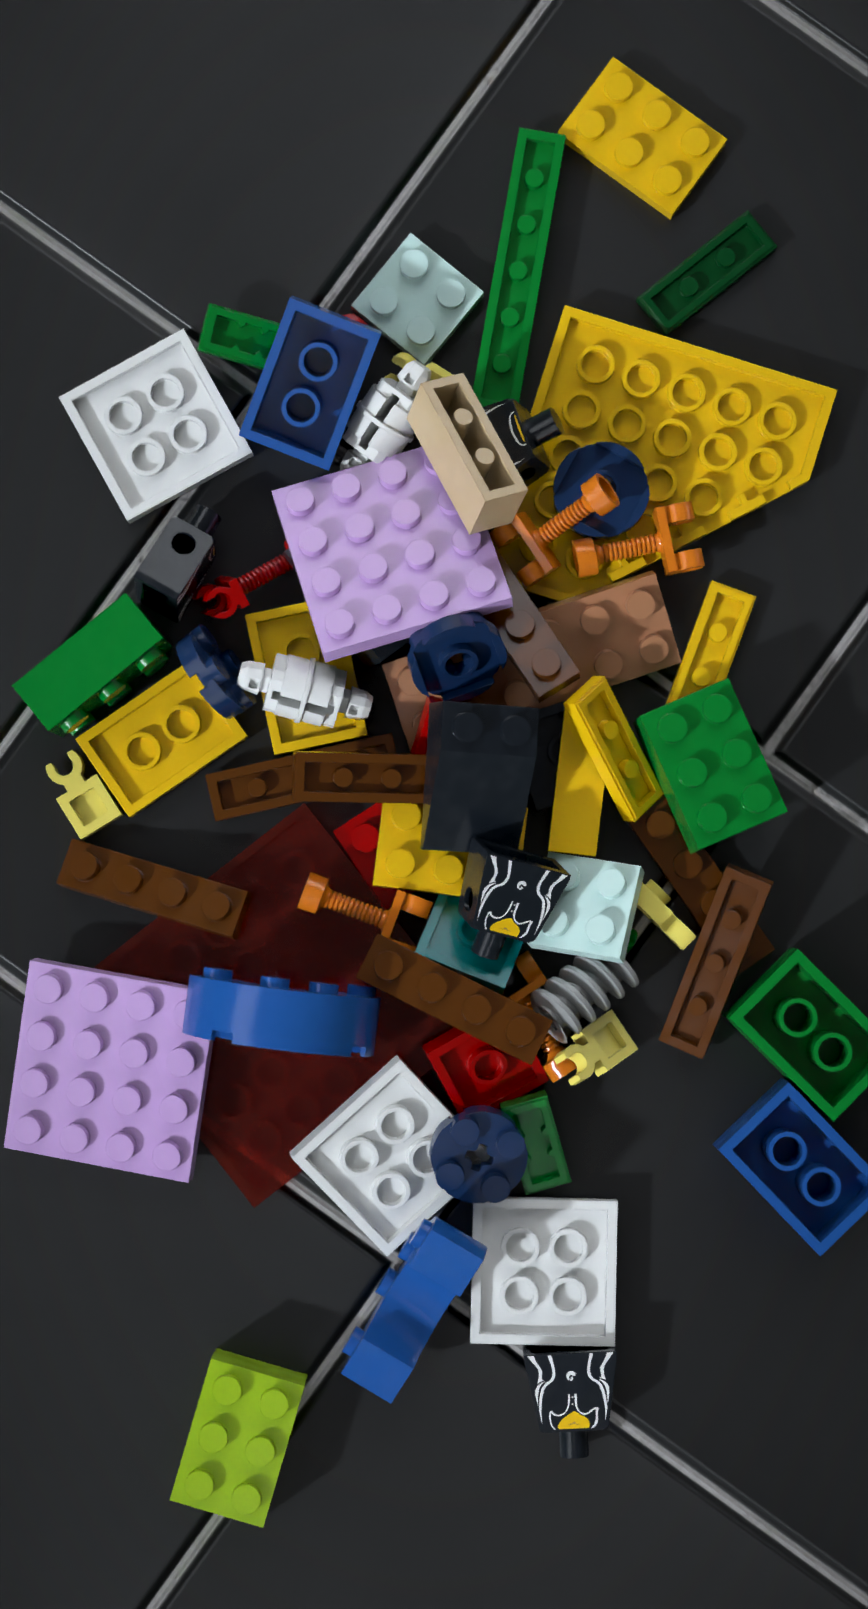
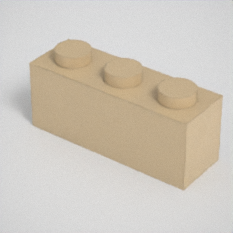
[407,373,528,535]

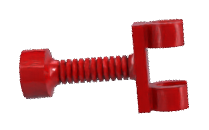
[192,541,294,619]

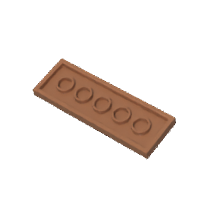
[381,570,682,752]

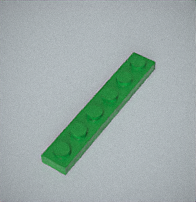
[473,127,566,407]

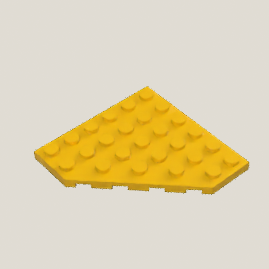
[491,305,837,602]

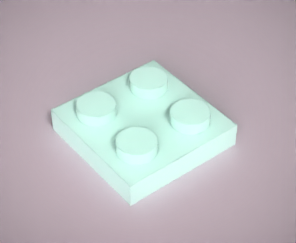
[351,233,484,366]
[527,852,645,964]

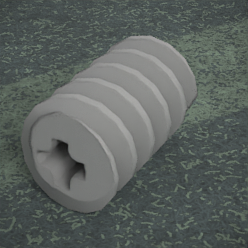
[530,956,639,1044]

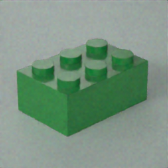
[12,593,173,737]
[633,678,788,854]
[723,948,868,1122]

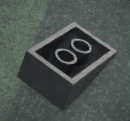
[420,701,539,852]

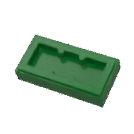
[197,303,280,370]
[499,1090,572,1195]

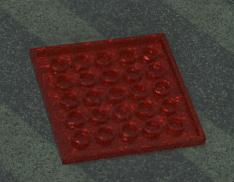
[94,803,454,1208]

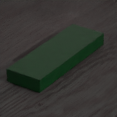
[636,210,777,337]

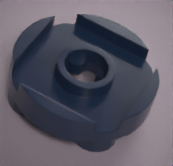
[553,441,650,540]
[407,612,507,702]
[176,624,257,719]
[429,1105,528,1203]

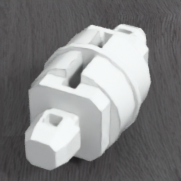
[340,360,432,471]
[236,653,373,728]

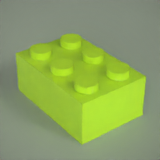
[170,1348,308,1528]

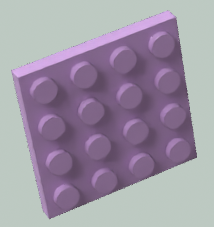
[271,447,513,663]
[4,958,214,1183]

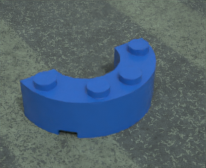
[182,967,381,1057]
[341,1216,487,1404]

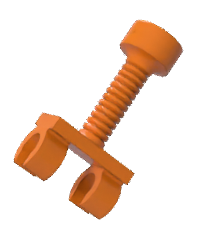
[489,473,620,589]
[571,501,705,578]
[297,872,433,952]
[507,950,577,1083]

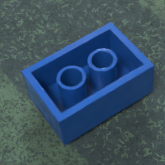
[239,295,382,471]
[713,1078,868,1256]

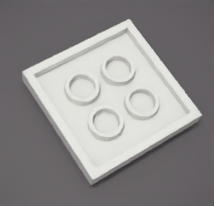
[59,328,254,524]
[289,1055,490,1257]
[470,1196,618,1347]

